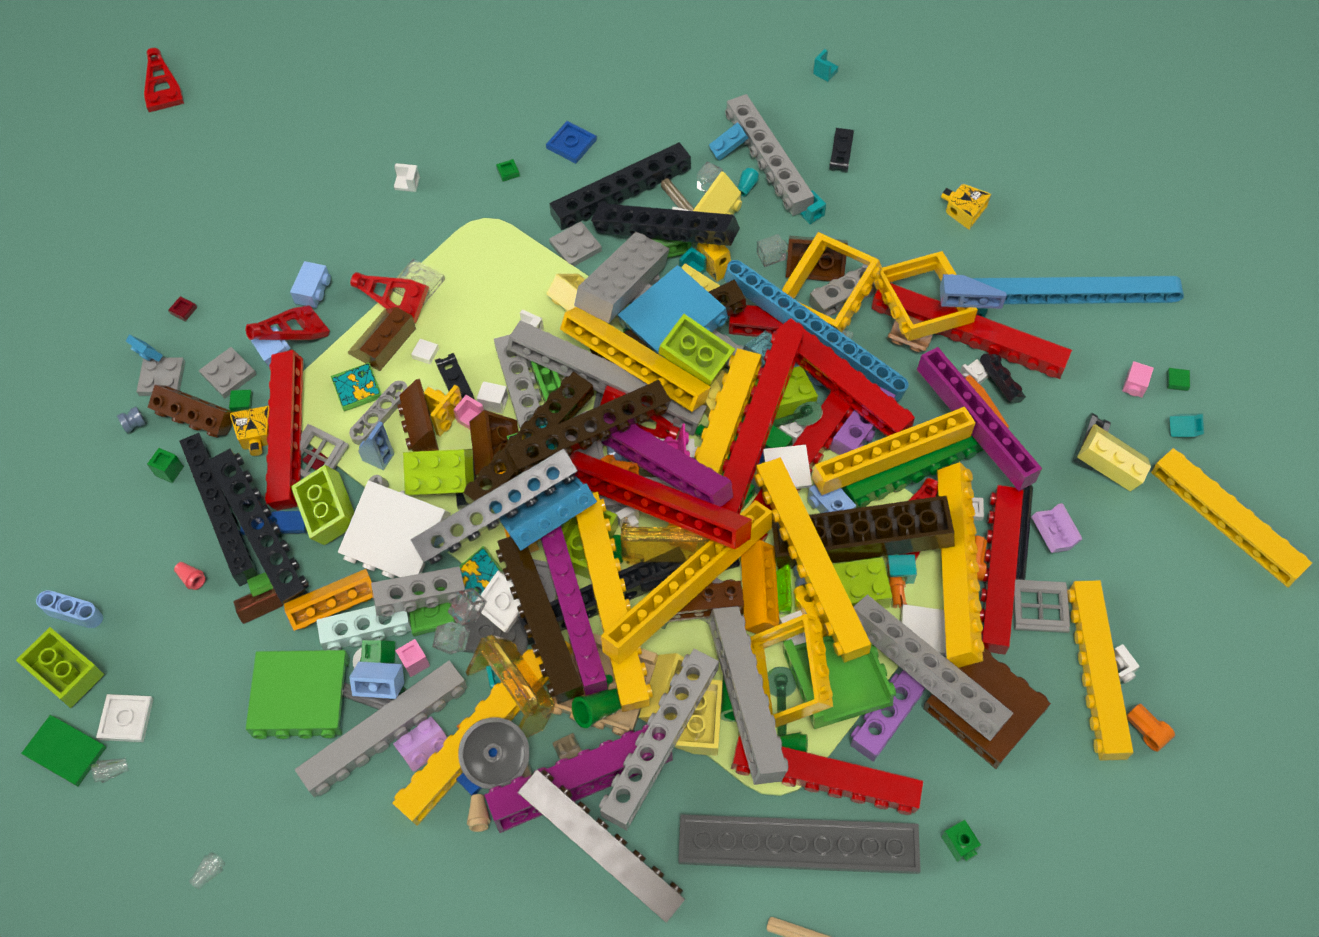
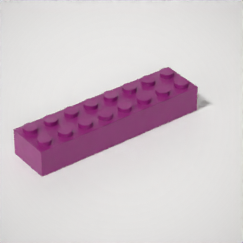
[485,724,673,833]

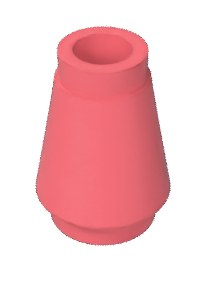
[174,562,205,590]

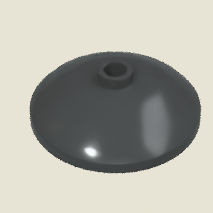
[458,717,529,789]

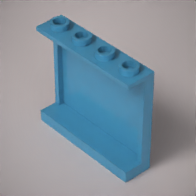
[618,265,728,359]
[491,469,597,551]

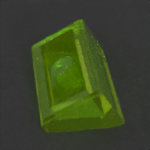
[776,565,792,614]

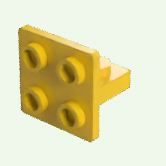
[424,385,462,436]

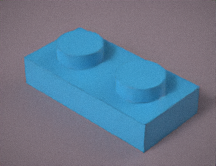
[709,122,749,161]
[126,334,163,362]

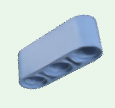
[36,590,103,628]

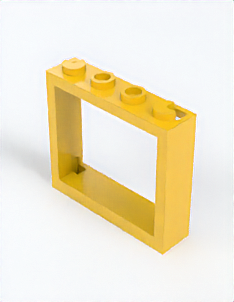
[782,232,882,333]
[874,251,978,341]
[750,614,833,728]

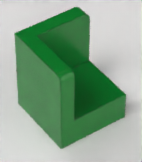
[147,448,184,483]
[361,640,396,664]

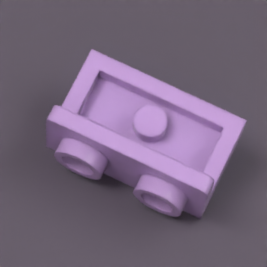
[1031,503,1082,553]
[393,717,447,772]

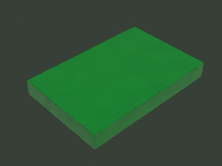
[21,715,107,787]

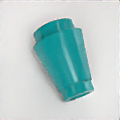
[737,168,759,197]

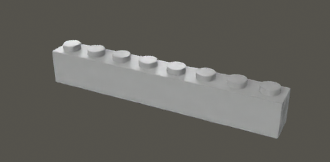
[708,607,788,785]
[294,660,467,798]

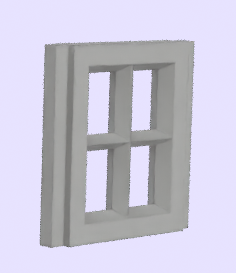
[300,424,349,478]
[1013,580,1070,633]

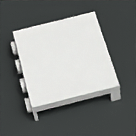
[338,480,451,579]

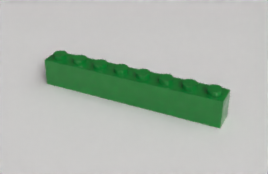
[841,435,985,508]

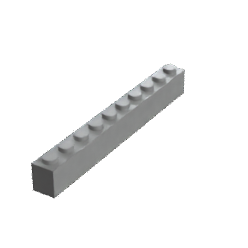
[507,320,707,436]

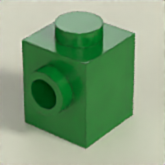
[941,820,981,862]

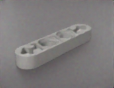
[349,381,408,445]

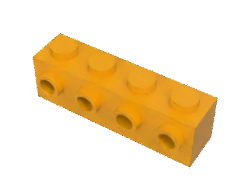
[741,540,779,634]
[284,569,373,631]

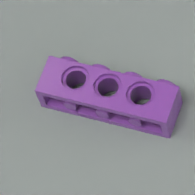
[830,386,896,455]
[850,670,926,762]

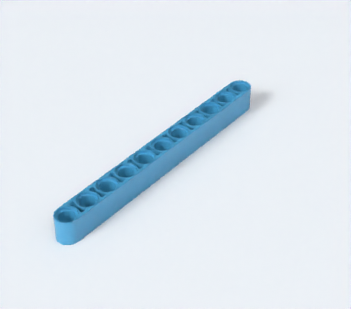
[724,260,909,401]
[973,276,1184,304]

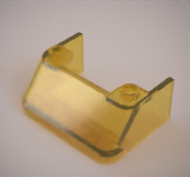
[621,517,710,565]
[465,635,555,738]

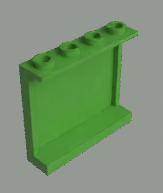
[783,636,896,729]
[246,650,350,739]

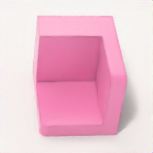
[454,395,484,430]
[395,639,430,677]

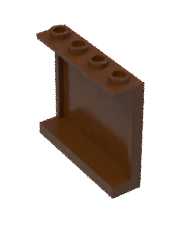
[923,648,1051,769]

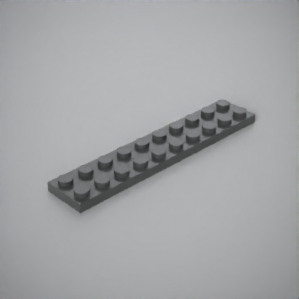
[679,814,921,874]

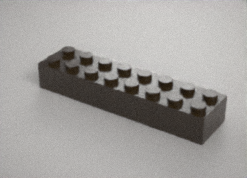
[772,495,954,570]

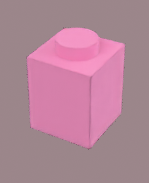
[1122,361,1154,398]

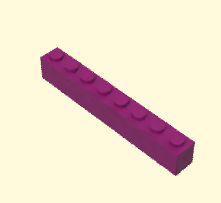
[917,347,1042,491]
[601,418,733,507]
[540,525,608,696]

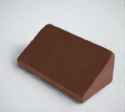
[233,588,283,624]

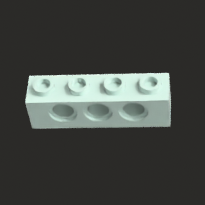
[317,606,411,650]

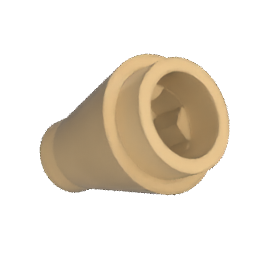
[467,794,491,832]

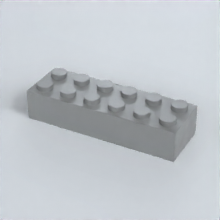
[574,232,670,323]

